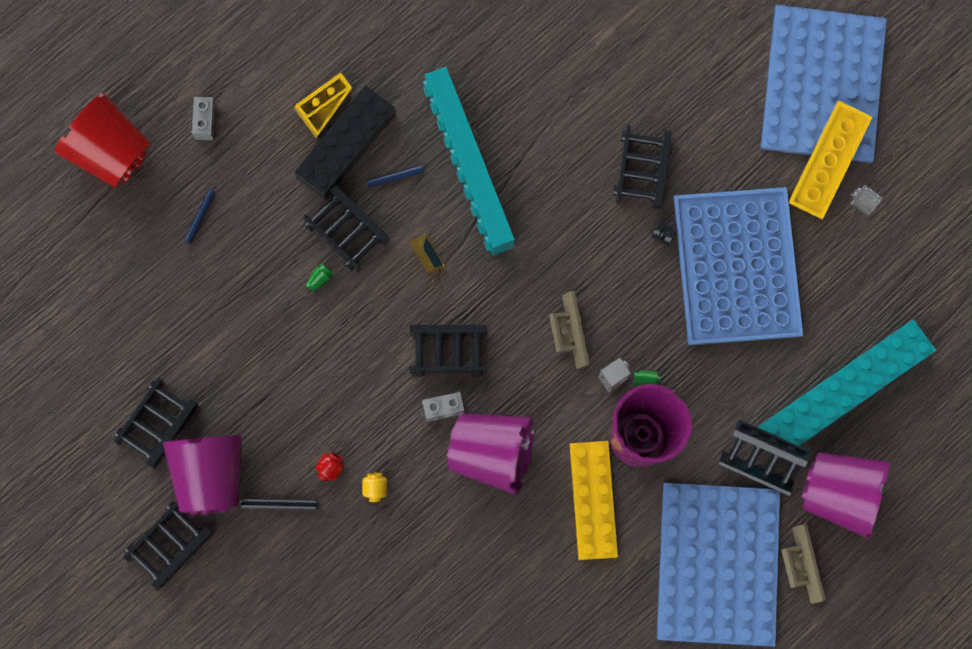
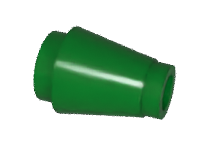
[305,263,333,292]

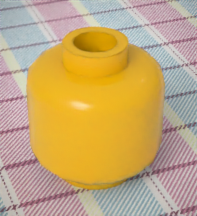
[362,473,388,502]

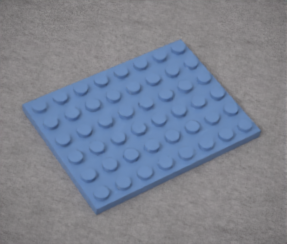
[760,5,887,163]
[673,187,803,346]
[657,483,780,647]

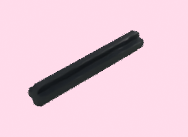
[241,498,318,510]

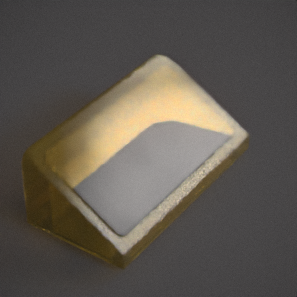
[409,234,445,276]

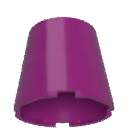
[610,384,692,467]
[447,413,535,495]
[163,434,242,515]
[802,453,890,538]

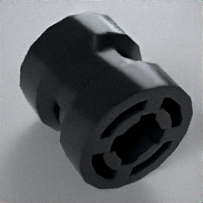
[651,221,677,246]

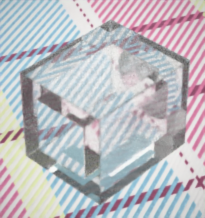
[851,184,883,217]

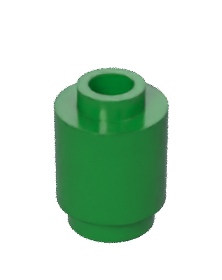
[633,370,661,387]

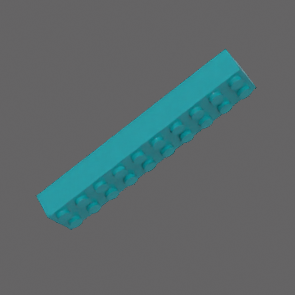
[423,67,515,256]
[758,319,936,460]

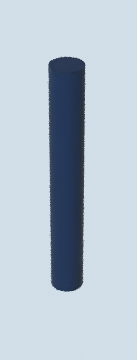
[367,165,423,188]
[184,189,215,243]

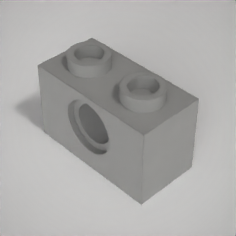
[192,97,216,140]
[598,358,631,392]
[422,392,464,422]

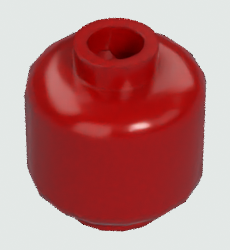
[315,452,344,482]

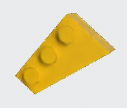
[294,73,352,139]

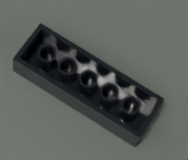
[295,85,396,200]

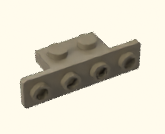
[549,291,589,369]
[781,524,825,604]

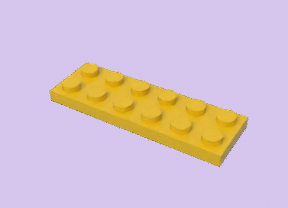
[788,100,872,220]
[569,441,618,560]

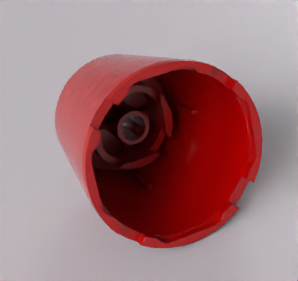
[55,93,152,188]

